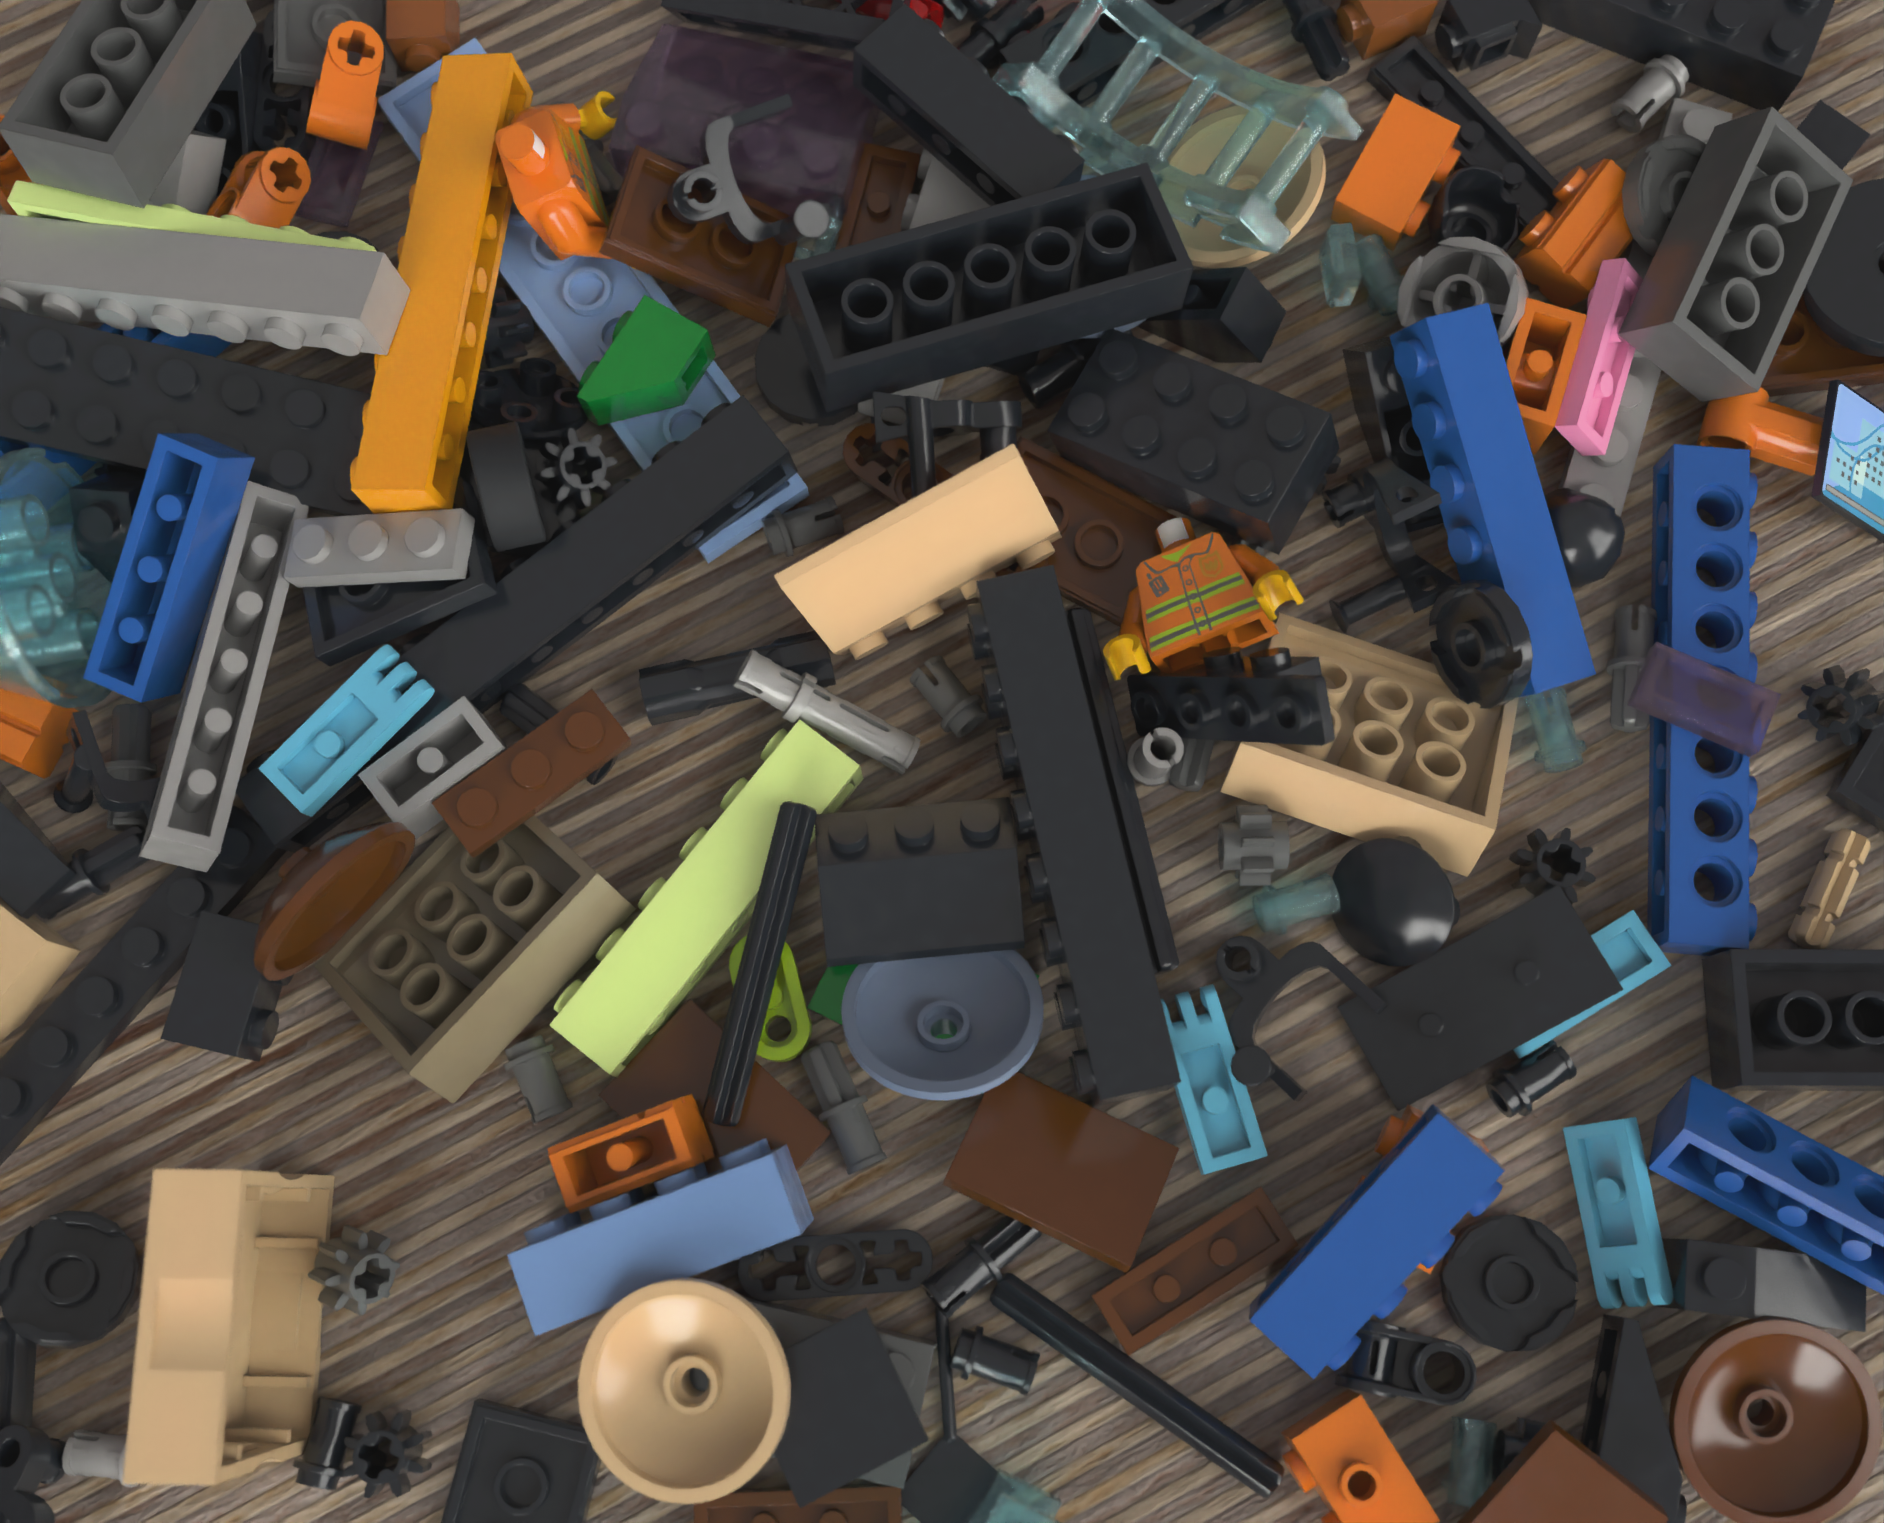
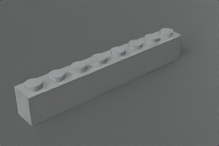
[0,214,411,356]

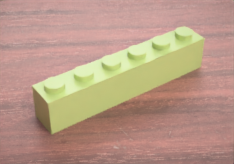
[549,719,863,1077]

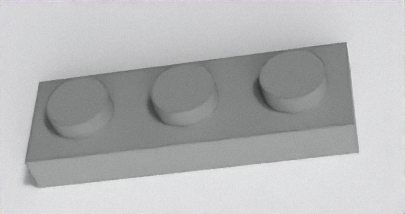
[283,508,475,588]

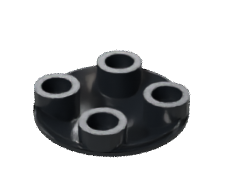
[471,357,588,440]
[1329,836,1460,967]

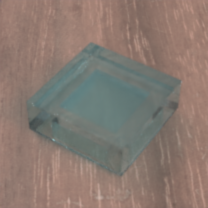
[1318,223,1362,308]

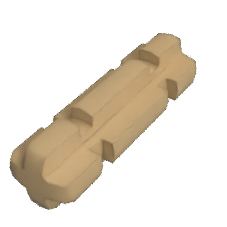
[1788,828,1871,949]

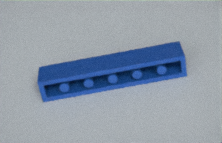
[1390,303,1596,698]

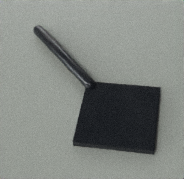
[902,1307,1015,1523]

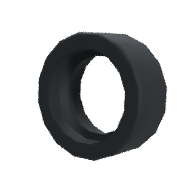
[467,422,546,552]

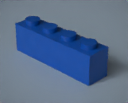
[83,433,255,703]
[1249,1104,1505,1379]

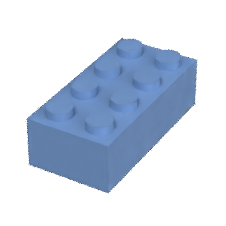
[507,1138,814,1336]

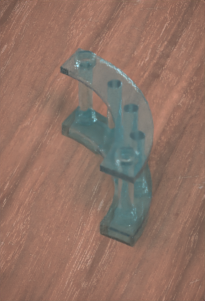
[992,0,1364,253]

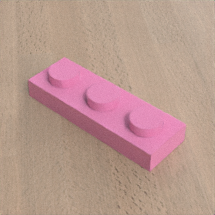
[1555,258,1643,456]

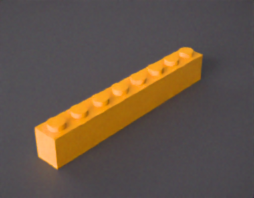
[350,53,533,514]

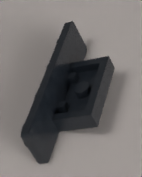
[1127,647,1335,746]

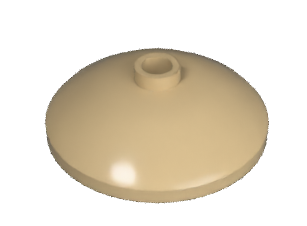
[1153,103,1326,269]
[578,1278,791,1504]

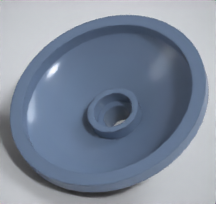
[841,949,1044,1100]

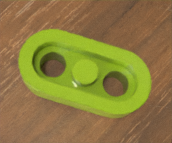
[729,935,812,1062]

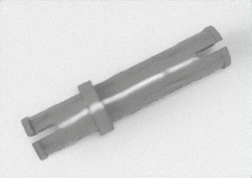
[733,649,921,775]

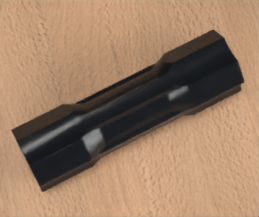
[639,630,836,726]

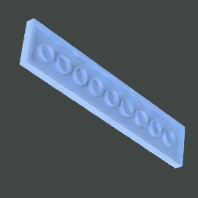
[377,38,809,563]

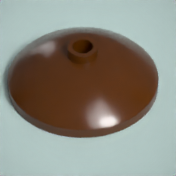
[254,822,415,981]
[1669,1316,1883,1523]

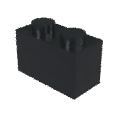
[161,910,294,1062]

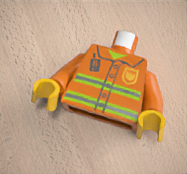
[495,91,637,270]
[1103,517,1304,681]

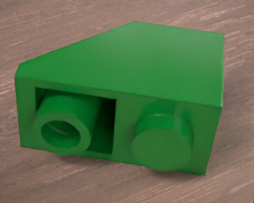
[577,295,716,426]

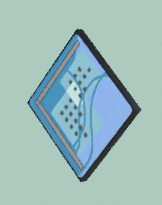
[1811,379,1884,543]

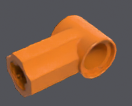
[1696,386,1824,476]

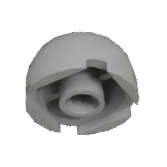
[1397,237,1529,351]

